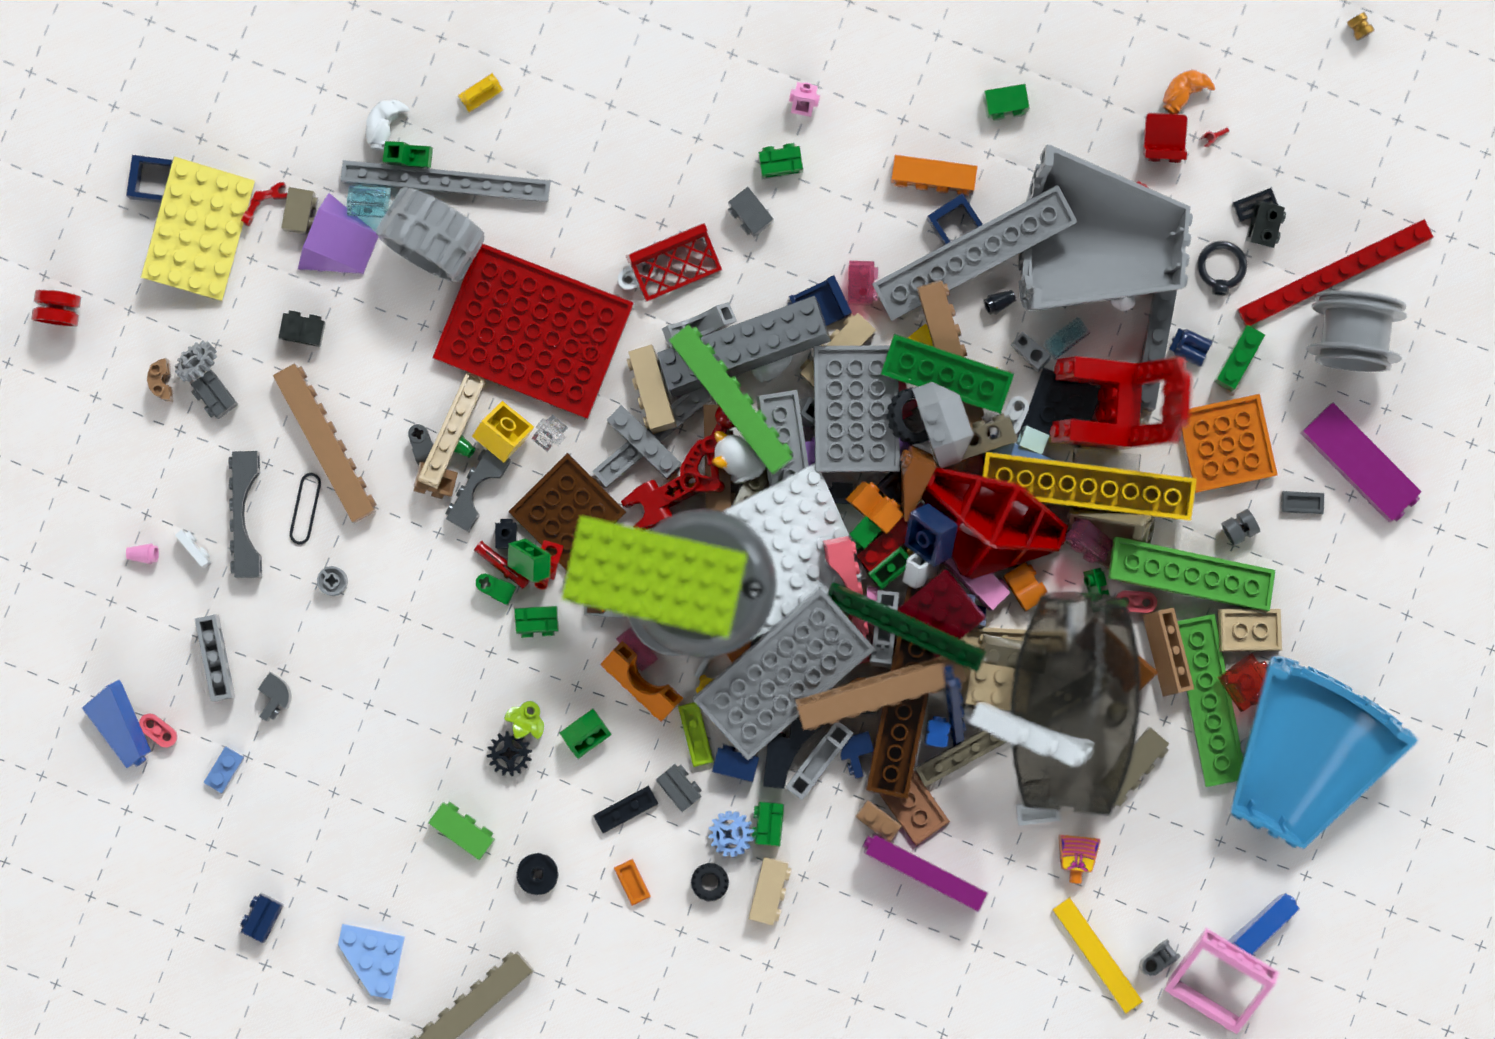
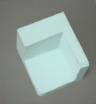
[1015,426,1050,454]

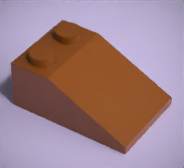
[900,445,936,522]

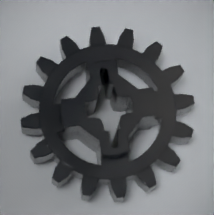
[487,731,533,776]

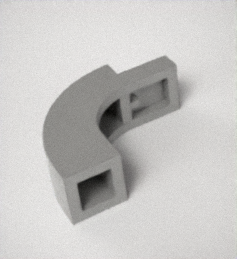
[662,302,737,348]
[870,590,899,668]

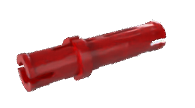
[474,540,530,589]

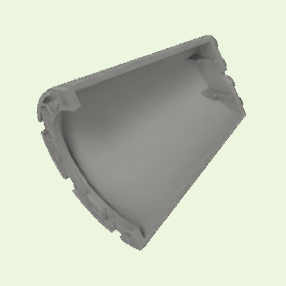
[1018,145,1193,311]

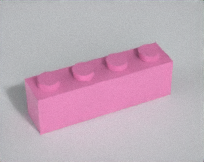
[943,558,1010,612]

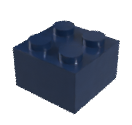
[904,503,958,567]

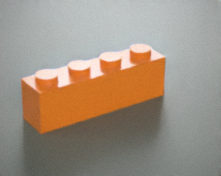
[891,155,978,196]

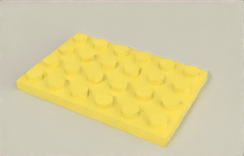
[140,156,255,301]

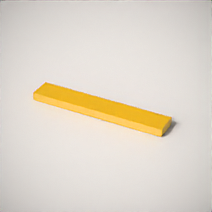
[1052,897,1143,1013]

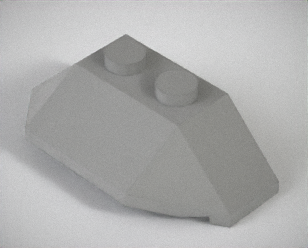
[913,382,973,468]

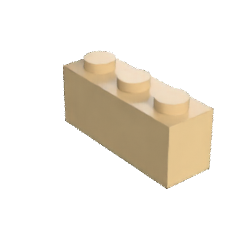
[748,857,792,925]

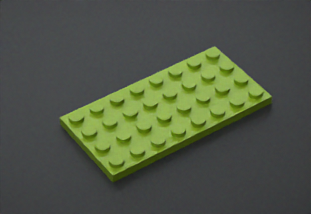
[561,516,748,638]

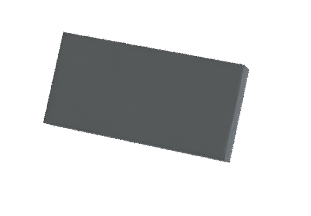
[1281,491,1324,514]

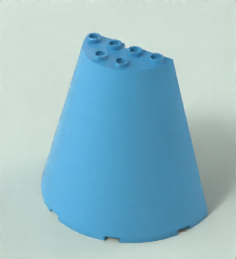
[1230,656,1418,849]

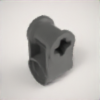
[408,424,433,466]
[1139,939,1180,976]

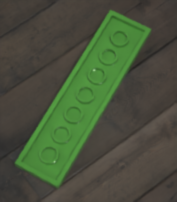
[1108,537,1276,611]
[1177,614,1243,787]

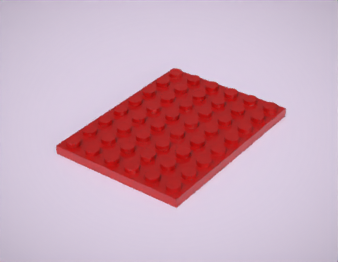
[432,244,634,419]

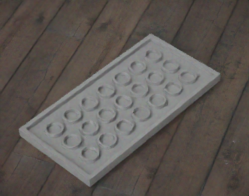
[692,587,875,760]

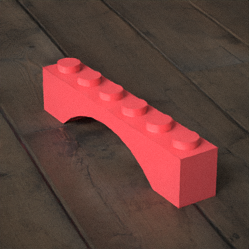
[823,536,871,664]

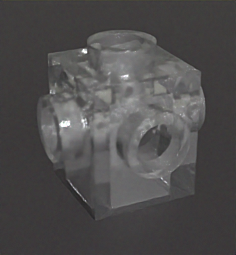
[531,414,568,452]

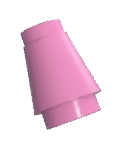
[126,543,159,564]

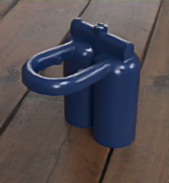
[1169,328,1212,367]

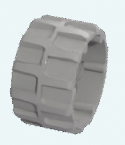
[376,187,485,282]

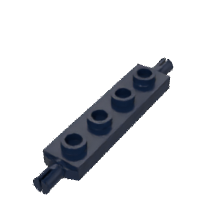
[943,665,966,746]

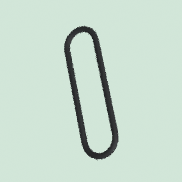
[290,473,321,544]

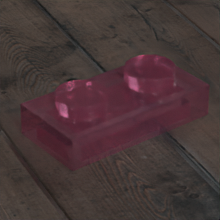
[616,627,658,672]

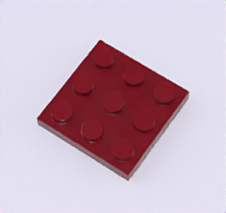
[897,569,986,658]

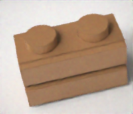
[855,800,902,842]

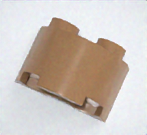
[147,358,174,402]
[413,462,458,499]

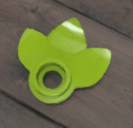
[504,701,544,739]

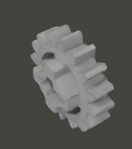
[175,341,217,382]

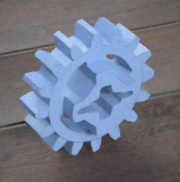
[708,811,754,857]

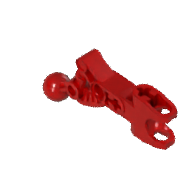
[621,406,735,530]

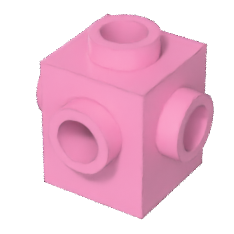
[789,82,820,117]

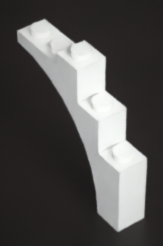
[970,703,1095,767]

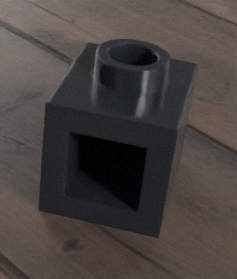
[495,519,518,549]

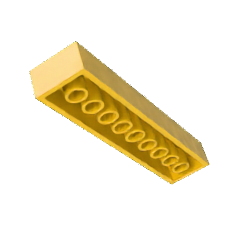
[982,452,1197,521]

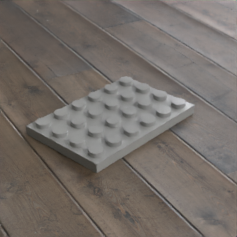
[813,346,900,472]

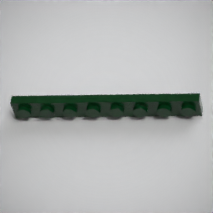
[827,582,987,673]

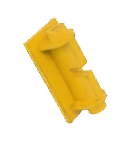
[458,73,503,113]

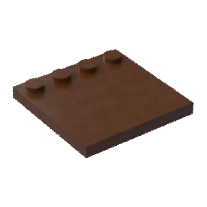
[508,453,627,571]

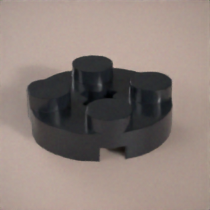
[517,853,559,895]

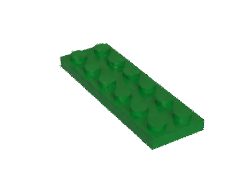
[881,334,1014,414]

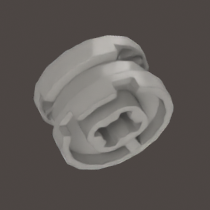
[317,566,348,596]

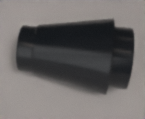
[984,290,1016,315]

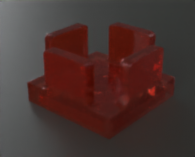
[1218,653,1267,712]

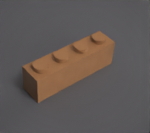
[1142,607,1194,697]

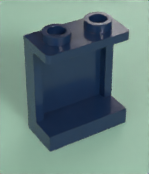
[787,275,852,326]

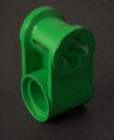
[475,573,517,606]

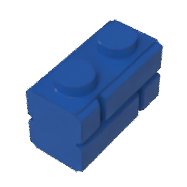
[924,716,950,748]

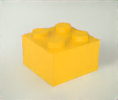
[472,401,534,462]

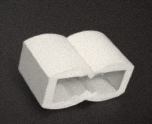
[903,554,940,588]

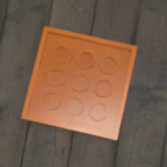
[1181,394,1278,493]

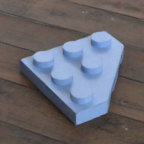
[338,924,405,999]

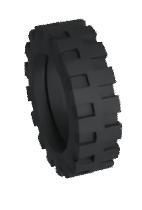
[886,387,930,444]

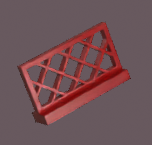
[625,223,722,302]

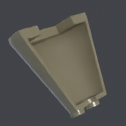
[1066,507,1155,585]

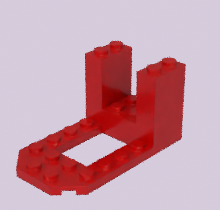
[1050,356,1192,450]

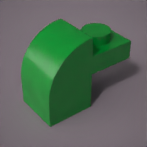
[383,141,433,168]

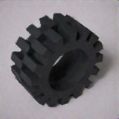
[691,863,729,901]

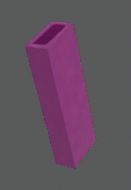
[1301,402,1422,522]
[862,834,988,912]

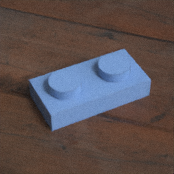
[203,746,244,793]

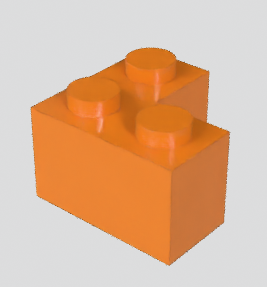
[846,481,904,533]

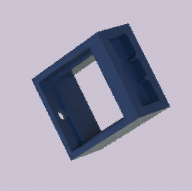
[126,155,172,203]
[926,193,983,245]

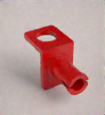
[534,540,563,590]

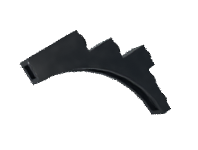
[763,688,877,789]

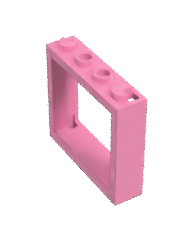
[1165,928,1279,1034]

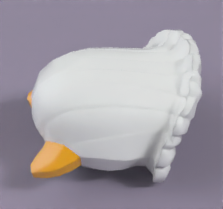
[713,431,766,484]

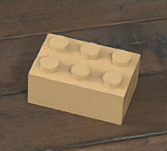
[959,663,1029,713]

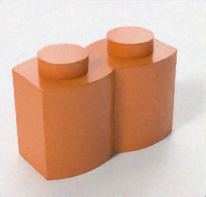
[1003,563,1048,612]

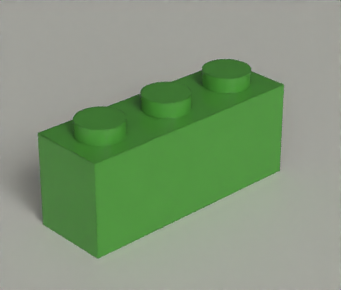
[428,801,495,860]

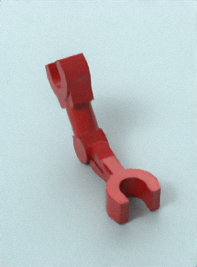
[241,182,288,227]

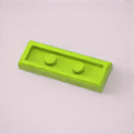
[678,702,714,767]

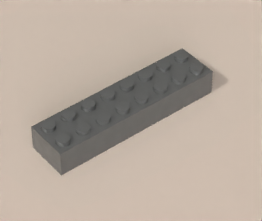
[657,296,831,398]

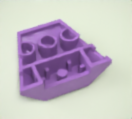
[298,193,378,274]

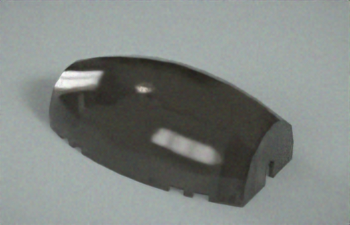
[1011,591,1140,816]

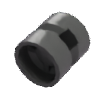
[1221,509,1261,546]

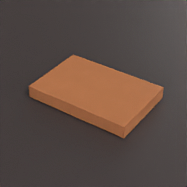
[879,771,950,846]

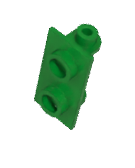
[1083,567,1112,612]

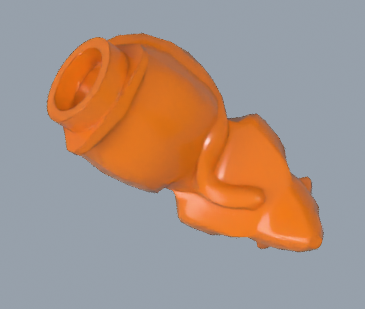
[1163,70,1215,114]

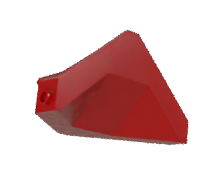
[921,467,1068,580]

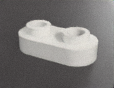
[618,259,657,290]
[1004,396,1029,434]

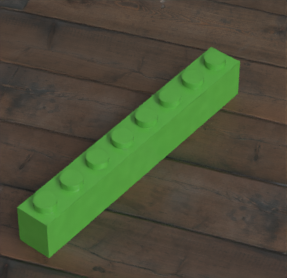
[669,324,793,475]

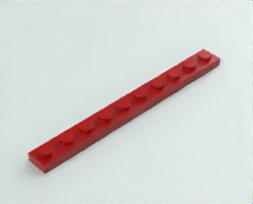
[1237,219,1434,326]

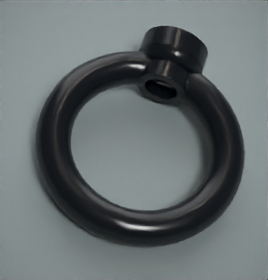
[1197,241,1247,295]

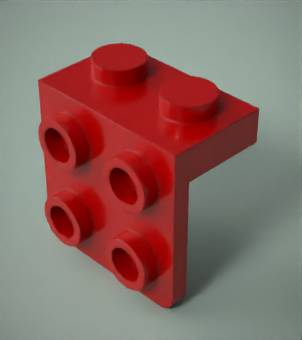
[1143,113,1188,163]

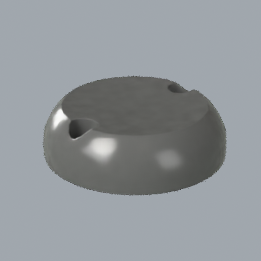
[637,509,777,658]

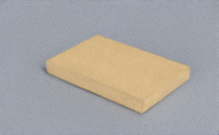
[1218,609,1282,652]

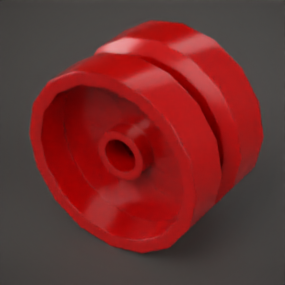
[31,290,82,327]

